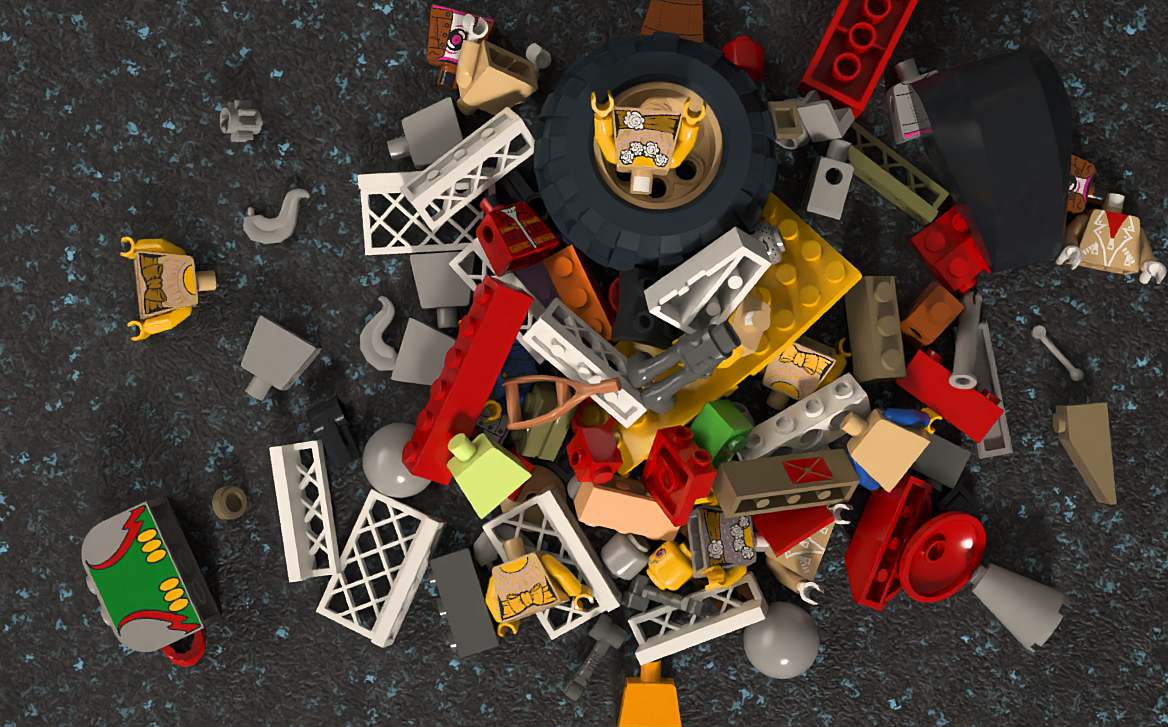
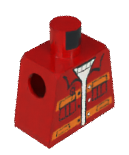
[476,194,560,277]

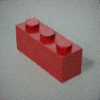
[894,348,1004,443]

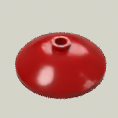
[899,511,986,603]

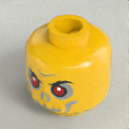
[646,540,693,591]

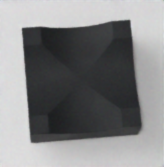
[611,267,686,350]

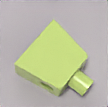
[447,433,532,519]

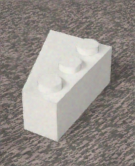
[644,227,772,334]

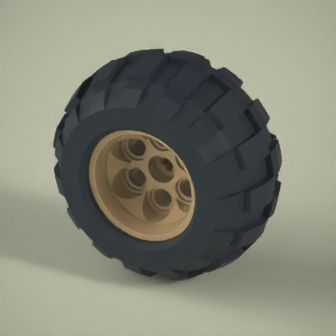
[534,32,777,275]

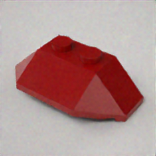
[844,474,933,611]

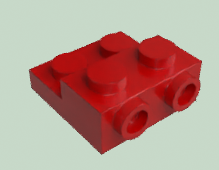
[908,204,991,294]
[640,425,718,527]

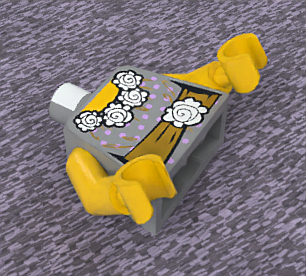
[687,487,769,591]

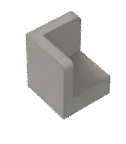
[797,90,855,143]

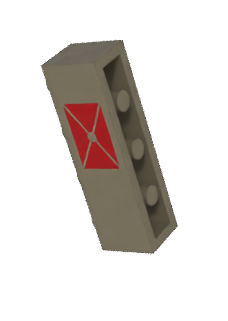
[712,448,860,519]

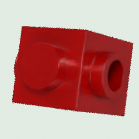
[566,428,623,484]

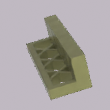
[818,121,949,226]

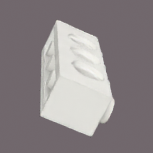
[737,373,872,461]

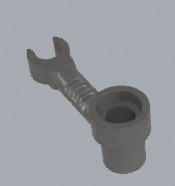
[621,574,710,618]
[564,612,627,701]

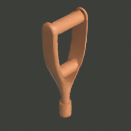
[502,375,622,431]

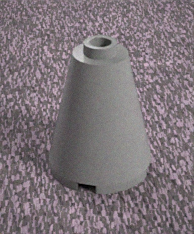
[969,563,1071,653]

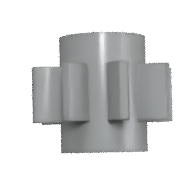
[220,100,262,142]

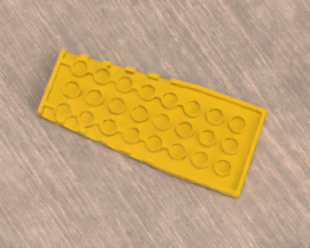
[574,192,862,478]

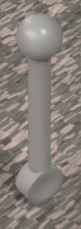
[1031,325,1084,381]

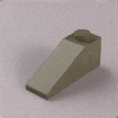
[1052,402,1117,505]

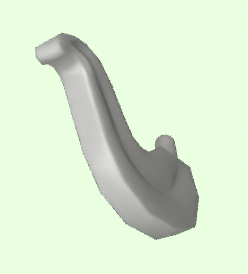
[243,188,311,244]
[360,296,399,371]
[473,524,548,572]

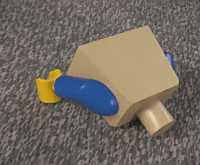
[840,407,942,494]

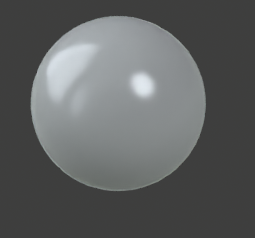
[362,422,431,498]
[743,601,820,679]

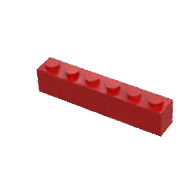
[401,275,534,485]

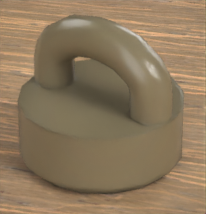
[212,485,247,520]

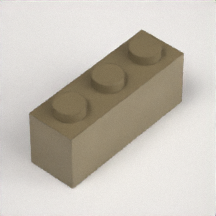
[844,276,906,384]

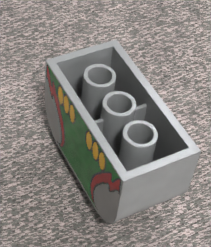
[82,497,222,652]

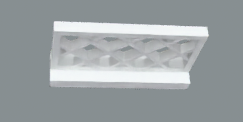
[358,167,496,255]
[482,482,622,640]
[316,489,447,648]

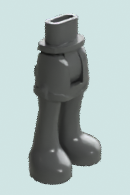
[627,321,741,414]

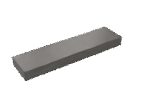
[951,321,1013,459]

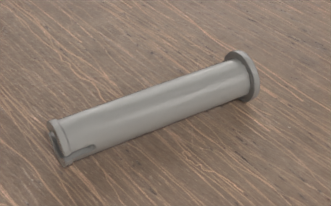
[948,291,982,389]

